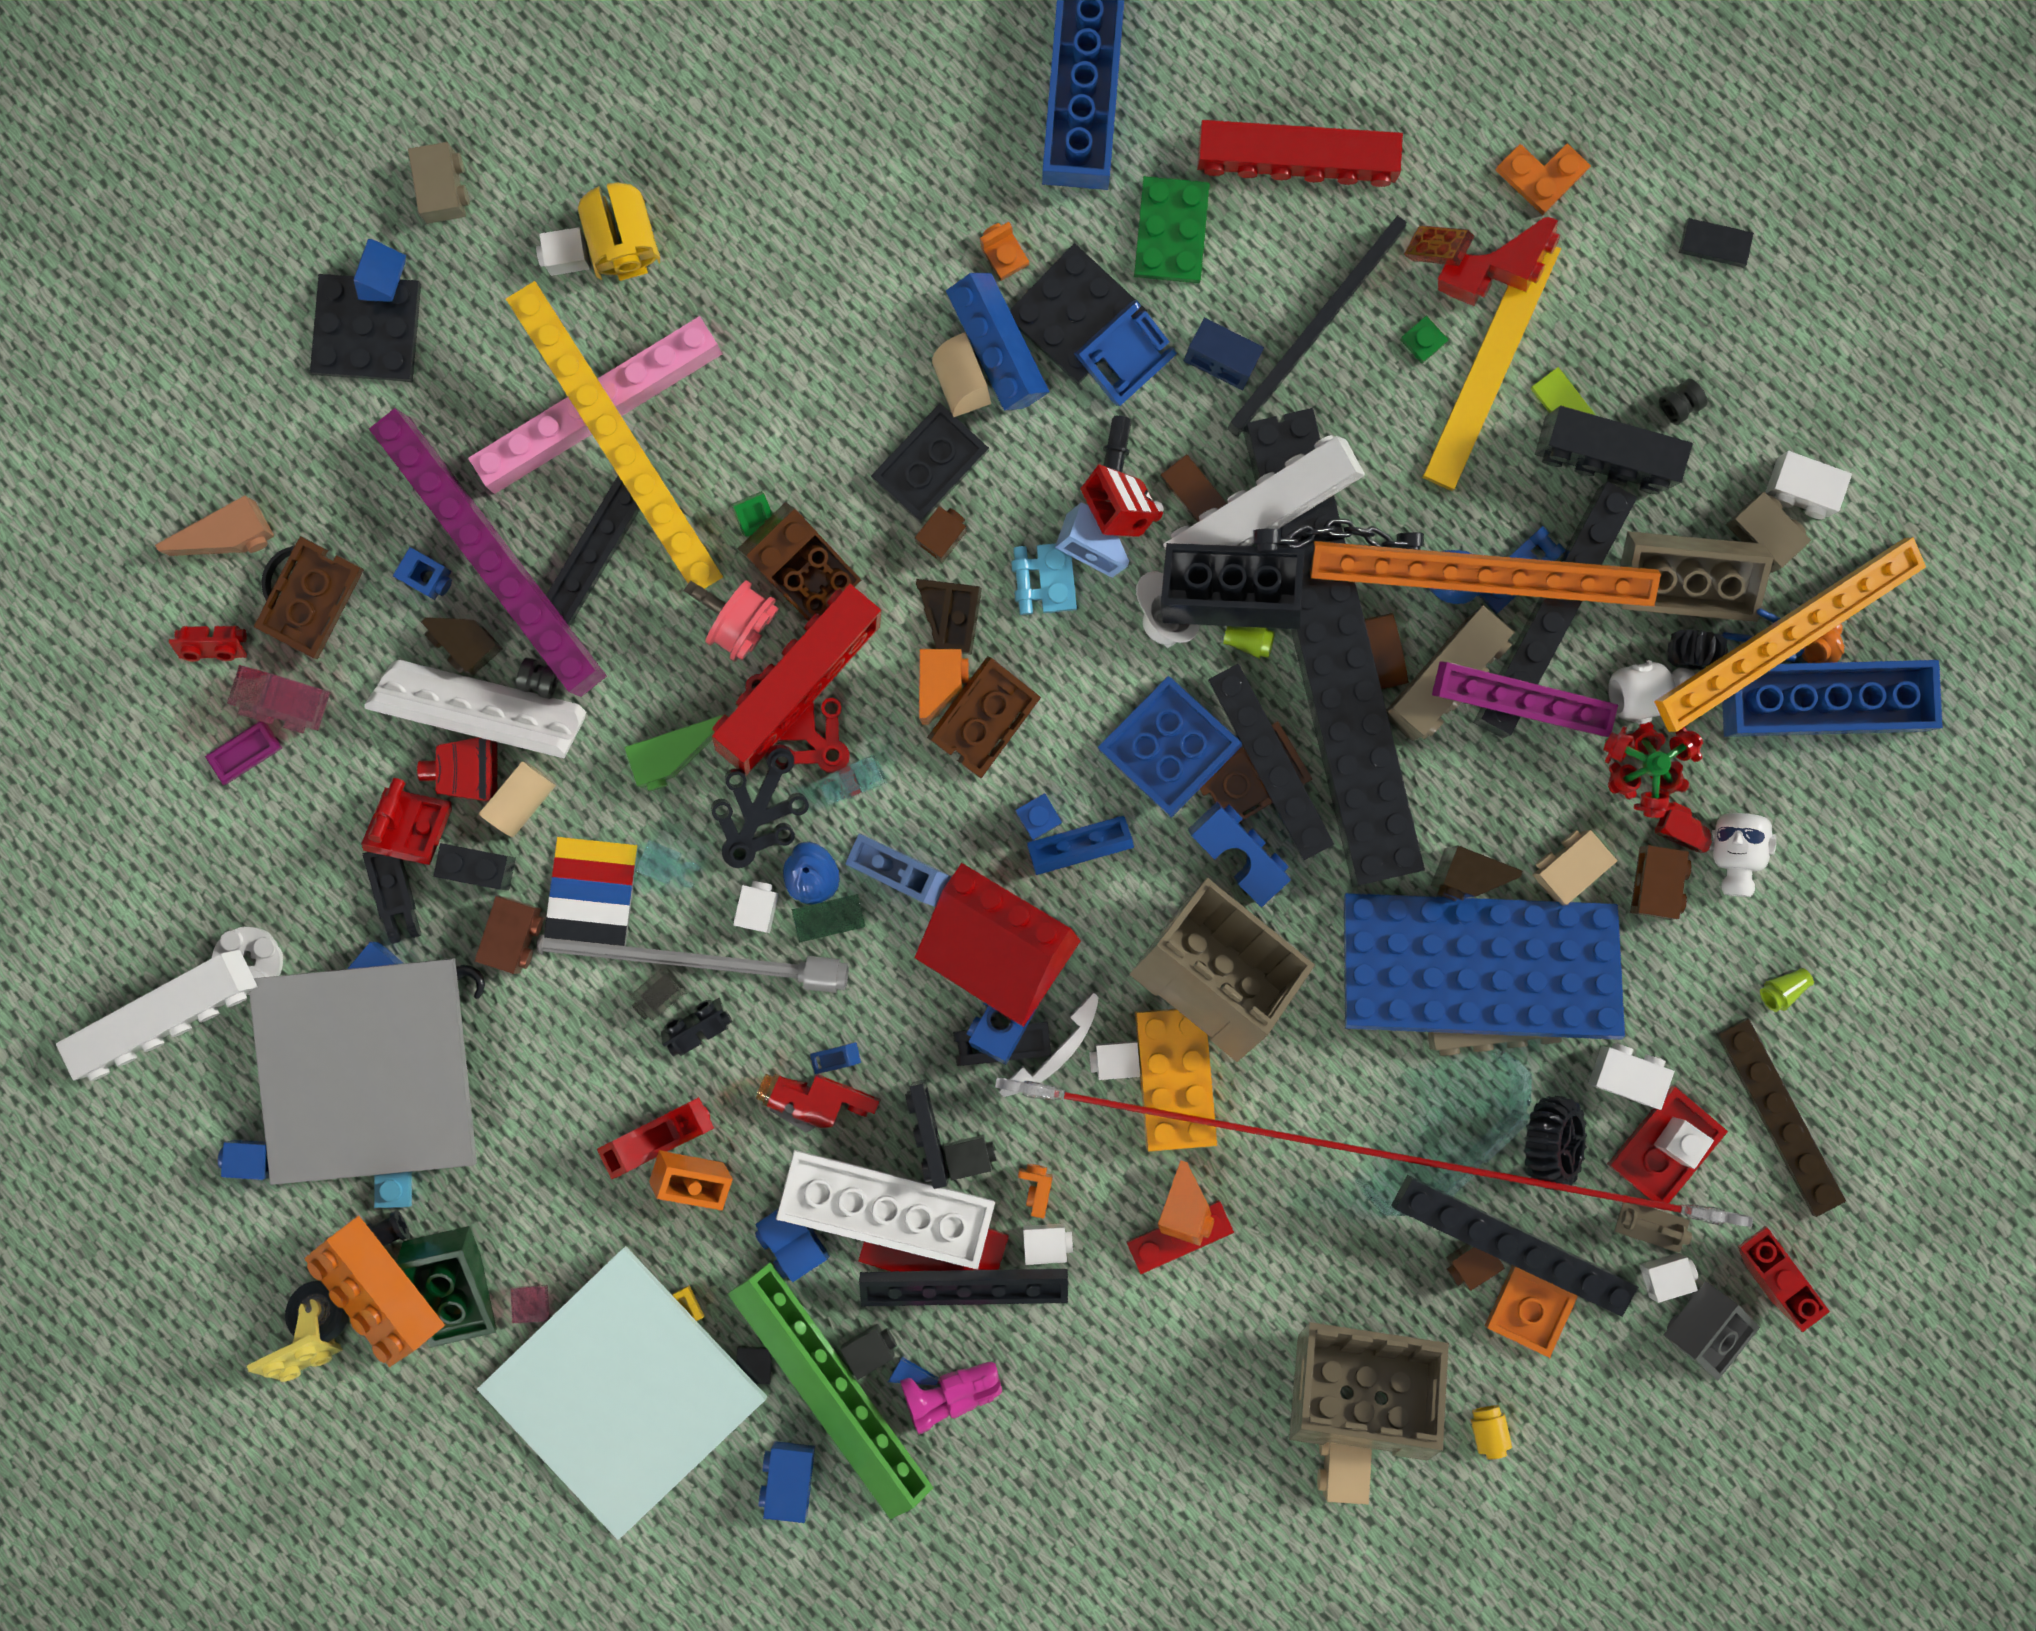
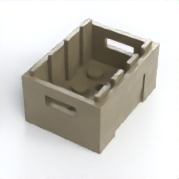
[1129,878,1315,1062]
[1289,1322,1449,1461]

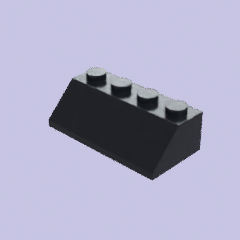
[1161,543,1305,629]

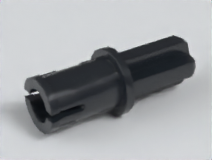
[1103,415,1132,472]

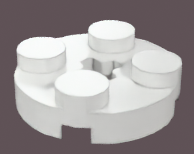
[212,927,283,995]

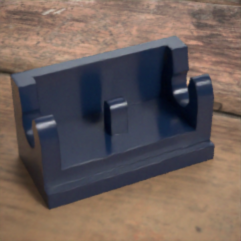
[1183,317,1264,391]

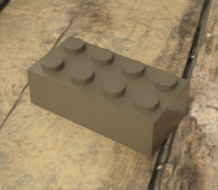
[1619,531,1774,622]
[1386,605,1515,741]

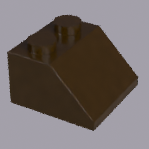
[1431,845,1523,901]

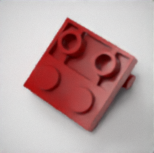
[361,778,452,865]

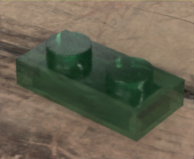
[791,894,866,943]

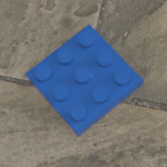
[1098,675,1243,818]

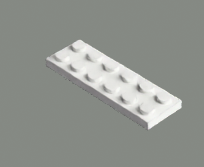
[776,1150,995,1270]

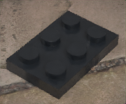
[871,403,989,524]
[905,1079,949,1189]

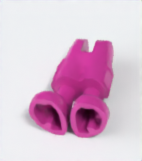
[900,1362,1002,1435]

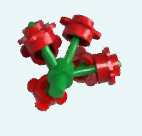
[1603,722,1703,818]

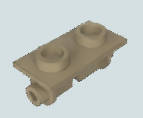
[1614,1202,1692,1253]

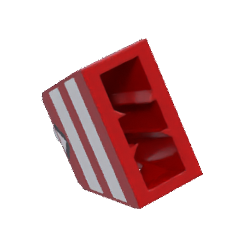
[1080,464,1164,537]

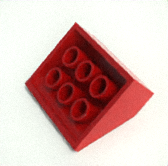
[914,863,1081,1027]

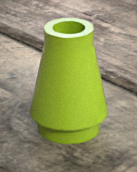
[1223,626,1275,659]
[1760,968,1814,1012]

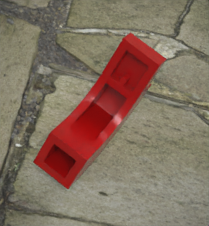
[597,1097,714,1180]

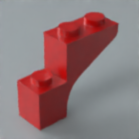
[1438,217,1560,306]

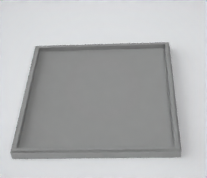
[249,958,477,1185]

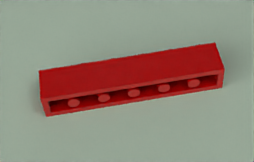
[1197,120,1403,187]

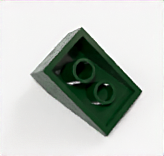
[396,1226,497,1348]

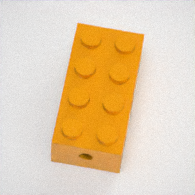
[1135,1009,1217,1152]

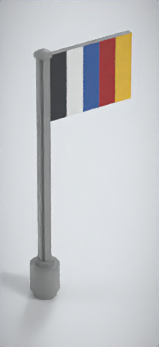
[536,837,849,993]

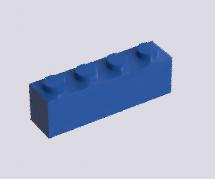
[946,273,1050,411]

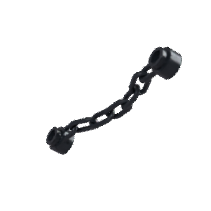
[1253,518,1424,552]

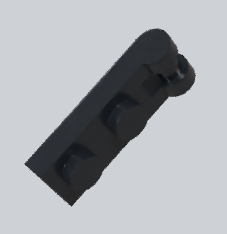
[953,1021,1051,1066]

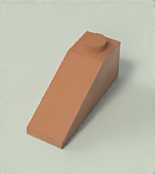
[155,495,274,556]

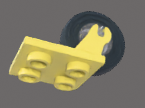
[247,1280,349,1382]

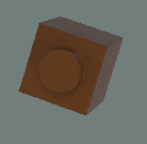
[915,506,967,563]
[1446,1243,1505,1291]

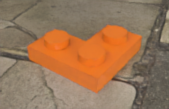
[1495,143,1591,216]

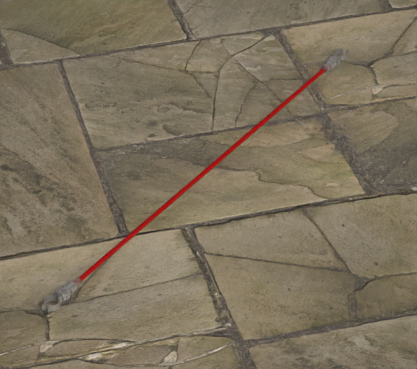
[995,1077,1753,1227]

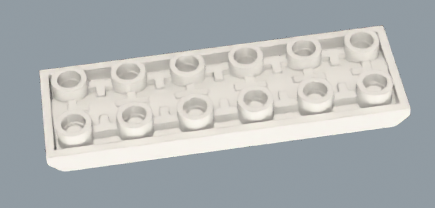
[365,660,586,758]

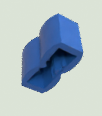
[755,1209,830,1283]

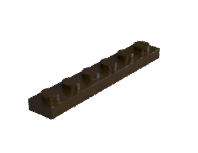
[1716,1018,1846,1217]

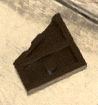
[916,579,982,655]

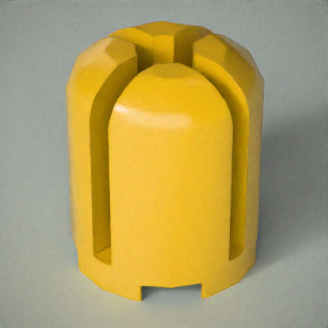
[578,182,660,281]

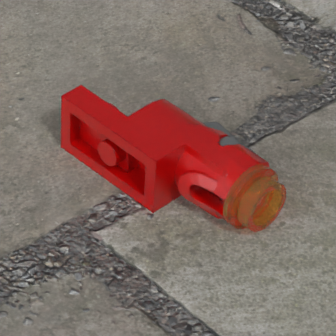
[756,1073,881,1132]

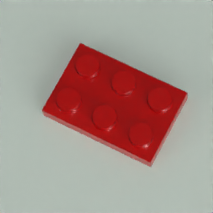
[1607,1086,1728,1210]

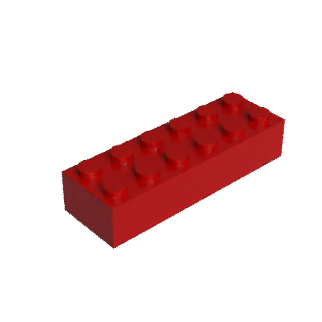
[712,584,882,776]

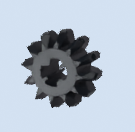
[1667,629,1728,670]

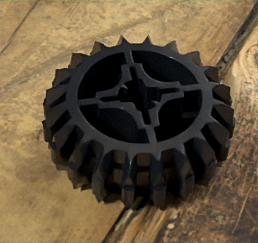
[1523,1095,1587,1190]

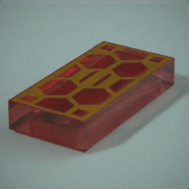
[1404,225,1475,266]

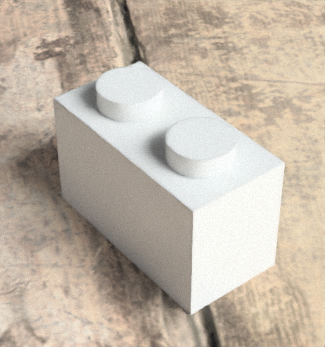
[1765,451,1852,519]
[1588,1042,1675,1110]

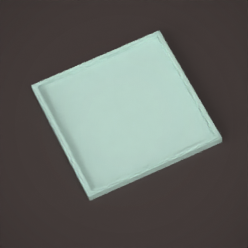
[477,1246,767,1540]

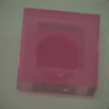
[511,1285,550,1323]

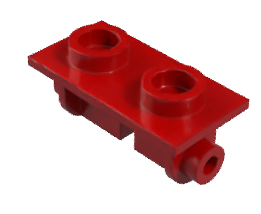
[169,625,247,662]

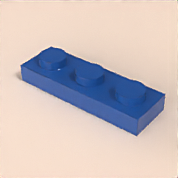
[1027,815,1134,875]

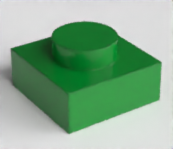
[1400,315,1448,364]
[731,491,773,537]

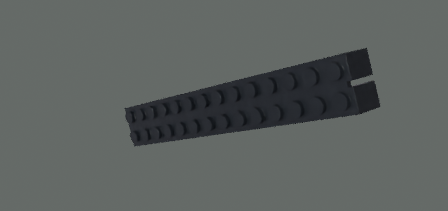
[1243,408,1425,887]

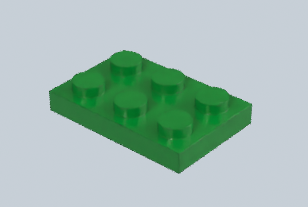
[1134,176,1210,283]

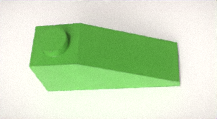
[624,715,723,791]

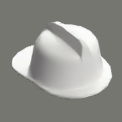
[1136,571,1199,648]

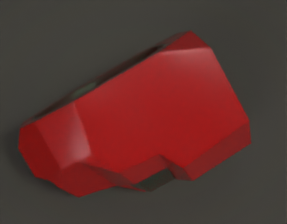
[1655,801,1712,853]

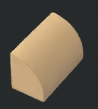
[932,332,991,418]
[479,761,556,837]

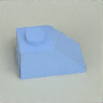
[1055,502,1129,578]

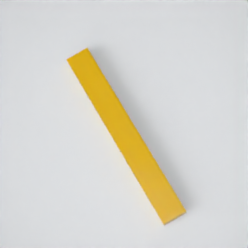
[1422,246,1561,491]

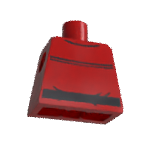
[417,737,498,802]

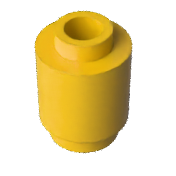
[1471,1405,1512,1460]

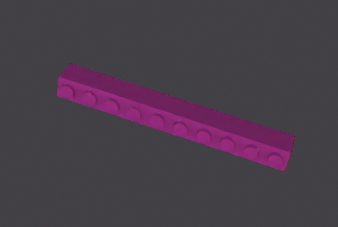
[369,408,607,697]

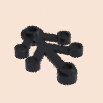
[711,744,809,868]

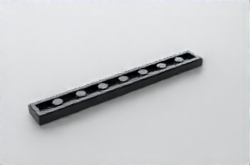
[1227,215,1407,436]

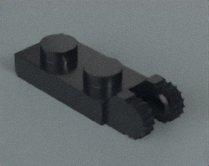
[362,852,421,944]

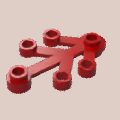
[745,674,850,773]

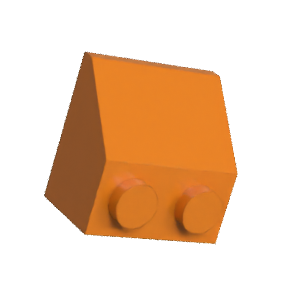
[919,649,969,725]

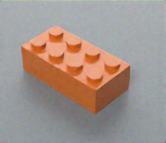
[304,1216,445,1367]

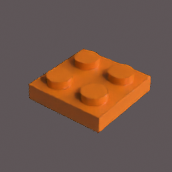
[1485,1265,1578,1358]

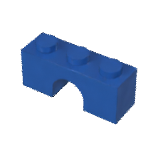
[1188,801,1291,908]

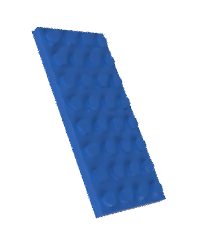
[1344,893,1625,1040]

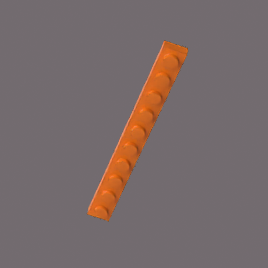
[1310,541,1661,607]

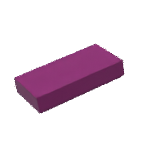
[205,720,283,785]

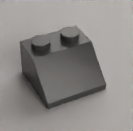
[1664,1281,1760,1381]

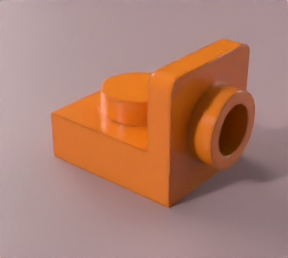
[980,222,1029,281]
[1018,1164,1053,1219]

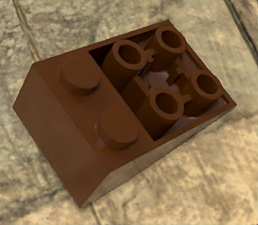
[737,502,862,621]

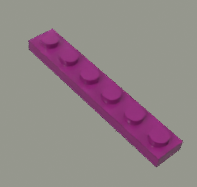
[1432,661,1618,737]

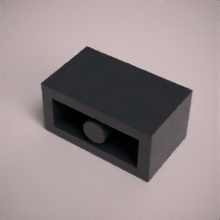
[433,843,516,891]

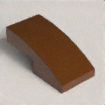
[1364,613,1409,689]

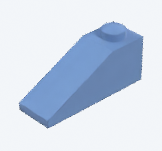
[845,834,952,907]

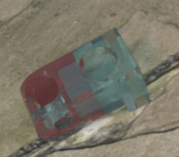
[818,755,888,806]

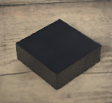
[736,1346,772,1384]

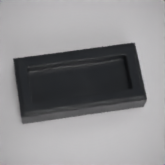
[1679,218,1754,268]

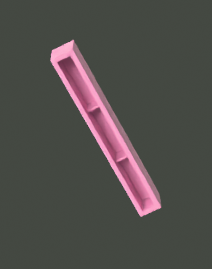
[468,316,722,494]

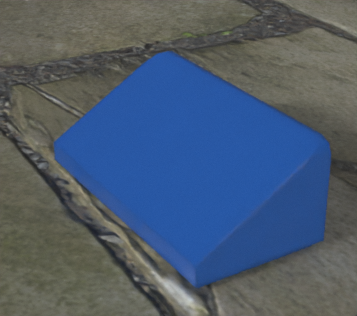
[354,239,406,302]

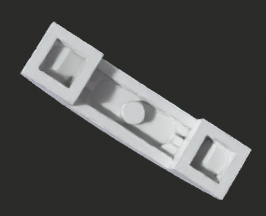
[999,992,1099,1097]

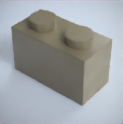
[408,142,470,224]
[1725,491,1811,573]

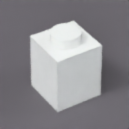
[536,227,590,276]
[733,881,779,933]
[1089,1041,1140,1080]
[1654,1117,1714,1169]
[1023,1223,1073,1265]
[1639,1253,1698,1303]

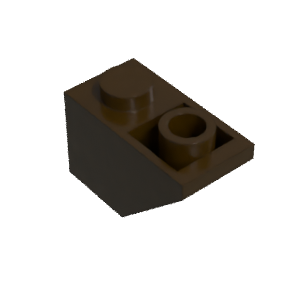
[421,617,503,676]

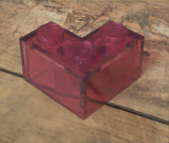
[227,665,331,734]

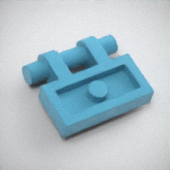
[1011,543,1077,615]

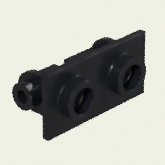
[661,997,733,1057]

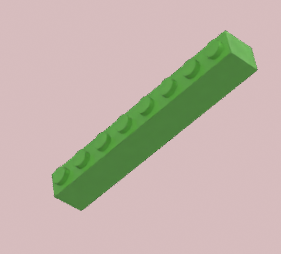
[728,1262,934,1519]

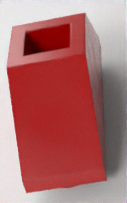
[1738,1226,1830,1332]

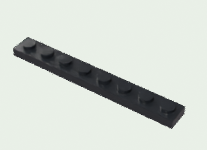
[1391,1175,1639,1317]

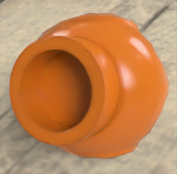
[1802,624,1845,663]

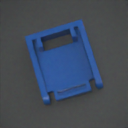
[1074,300,1177,406]

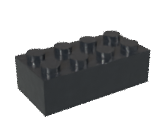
[1535,405,1693,495]

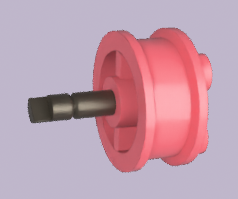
[683,580,779,662]

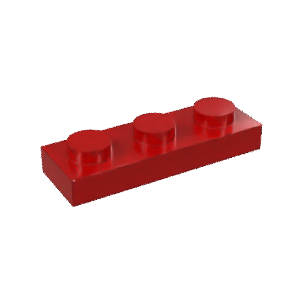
[1126,1200,1234,1274]

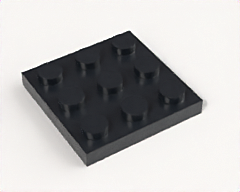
[1010,243,1147,385]
[310,274,421,382]

